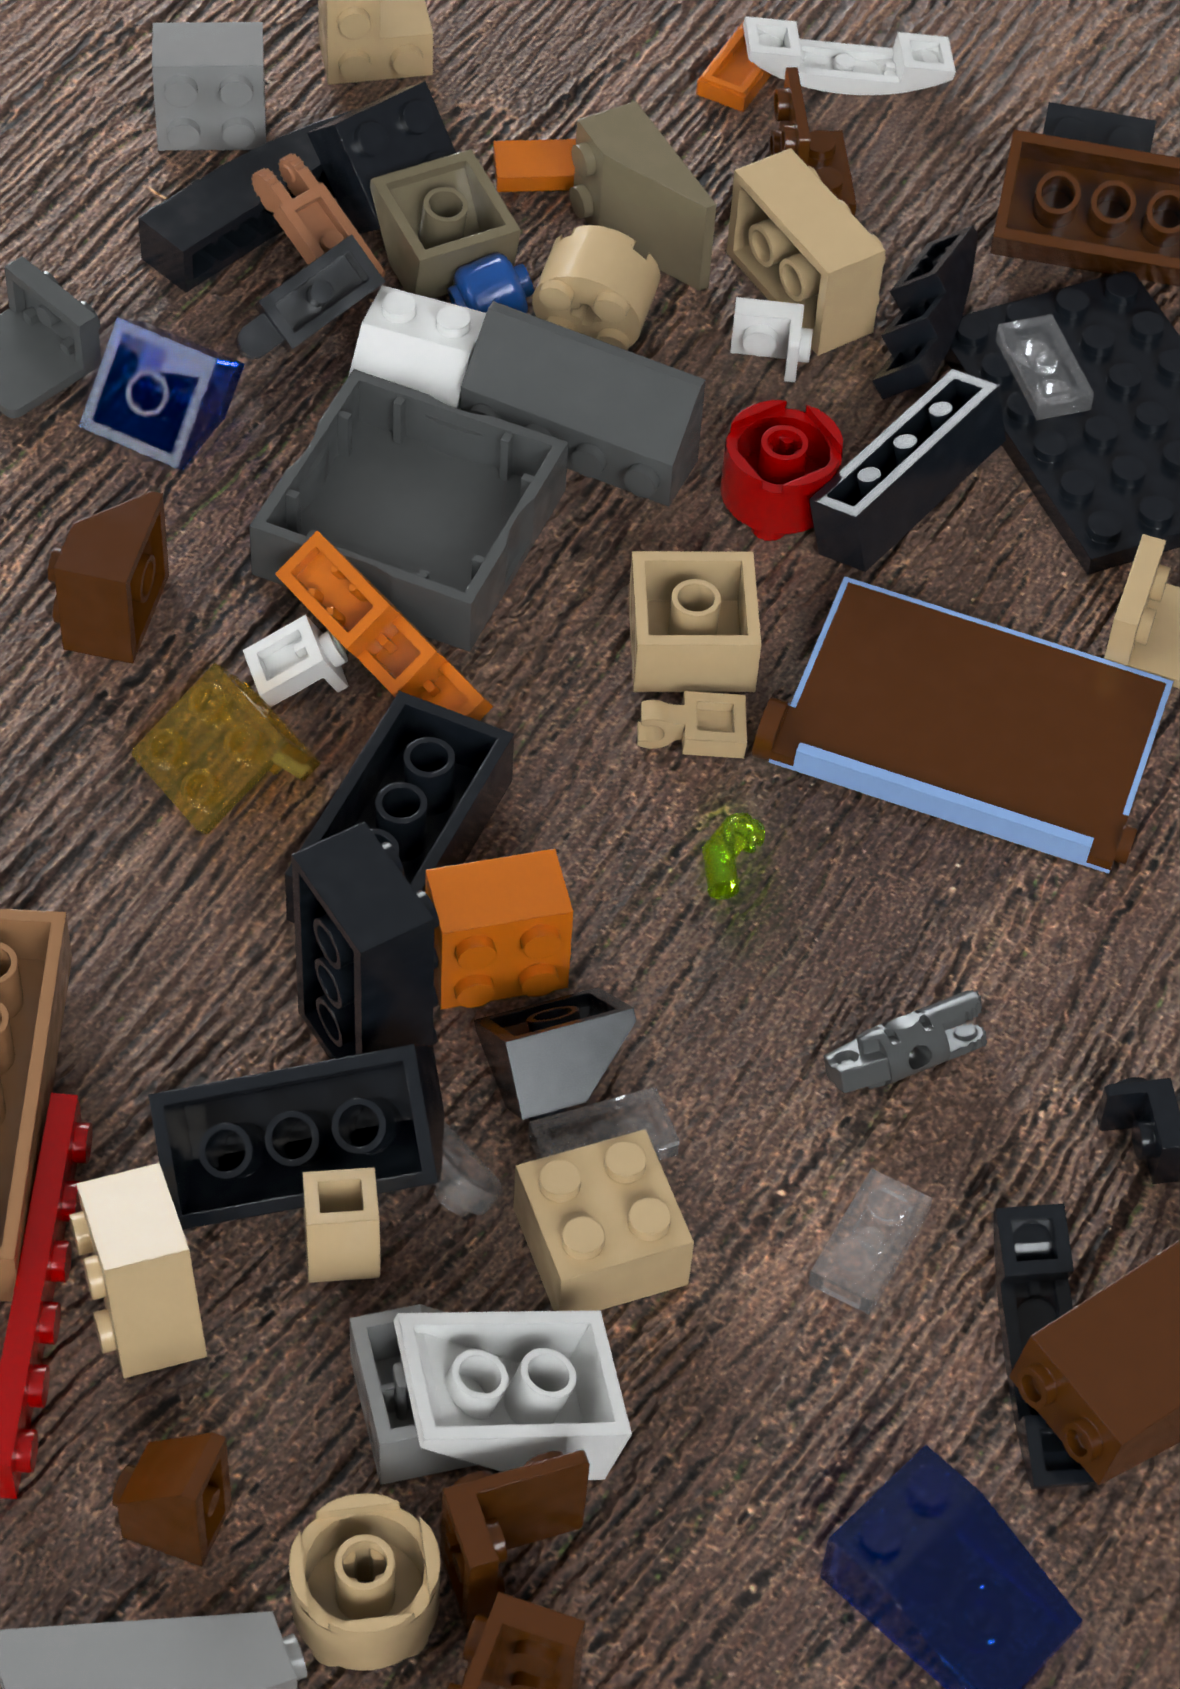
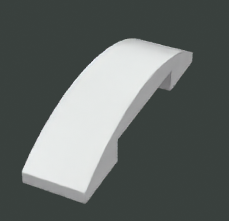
[743,16,956,95]

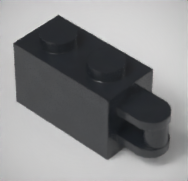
[236,234,386,359]

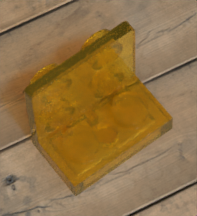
[132,663,321,834]

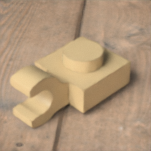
[637,691,747,759]

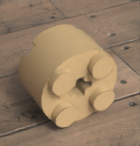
[532,225,660,351]
[289,1493,440,1670]

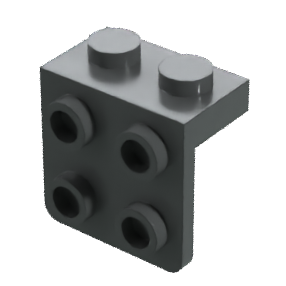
[0,256,102,418]

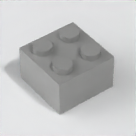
[152,22,266,151]

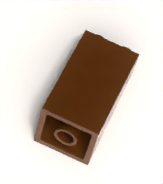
[1009,1240,1180,1486]

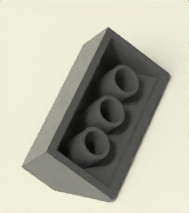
[460,301,706,507]

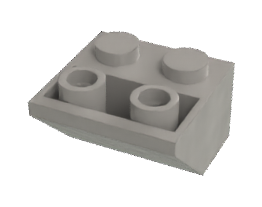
[350,1304,478,1485]

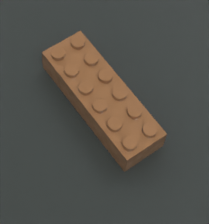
[0,909,72,1302]

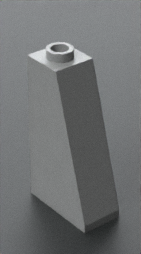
[0,1611,307,1689]

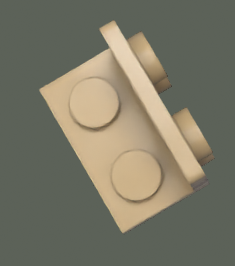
[1104,534,1180,689]

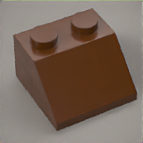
[48,491,169,664]

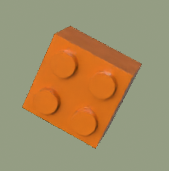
[425,849,573,1009]

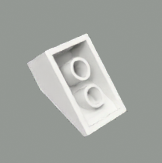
[394,1310,632,1480]

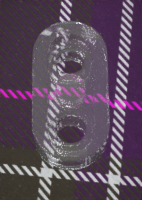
[434,1121,503,1216]

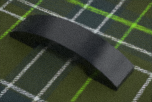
[993,1203,1097,1490]

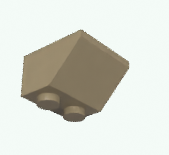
[370,149,521,299]

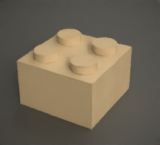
[628,551,761,692]
[513,1129,694,1311]

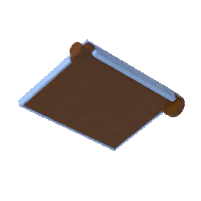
[752,576,1174,874]

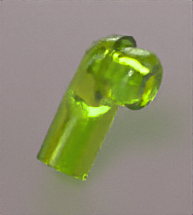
[702,813,766,900]

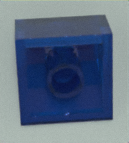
[78,317,245,470]

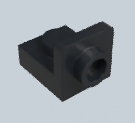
[1097,1077,1180,1184]

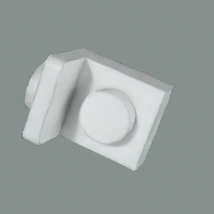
[730,297,813,383]
[243,614,349,707]

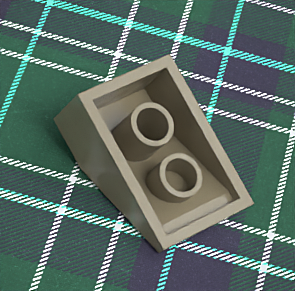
[569,101,717,291]

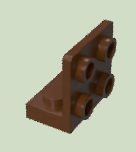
[769,67,857,217]
[440,1450,590,1633]
[447,1592,586,1689]

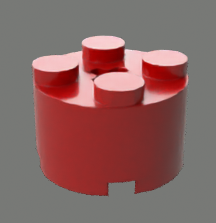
[721,400,843,541]

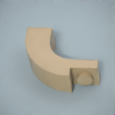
[303,1167,380,1283]

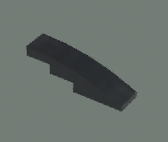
[872,225,978,400]

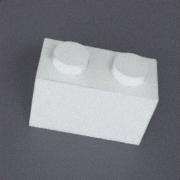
[348,285,486,410]

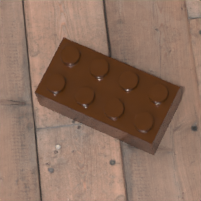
[990,129,1180,287]

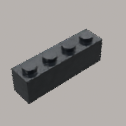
[809,369,1006,572]

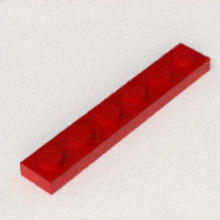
[0,1093,93,1499]

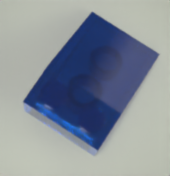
[820,1444,1083,1689]

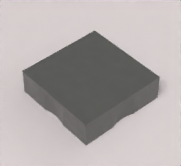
[249,369,568,652]

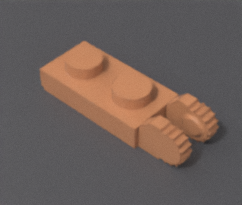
[251,153,386,278]

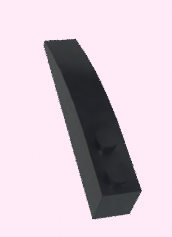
[138,108,358,293]

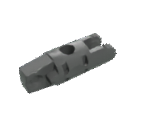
[823,990,987,1093]

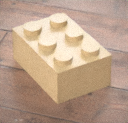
[726,148,886,356]

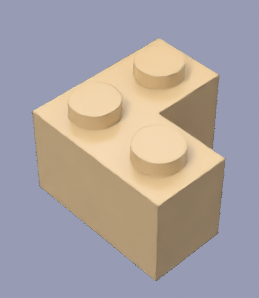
[318,0,433,85]
[69,1163,207,1378]

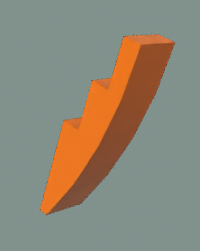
[275,530,494,721]

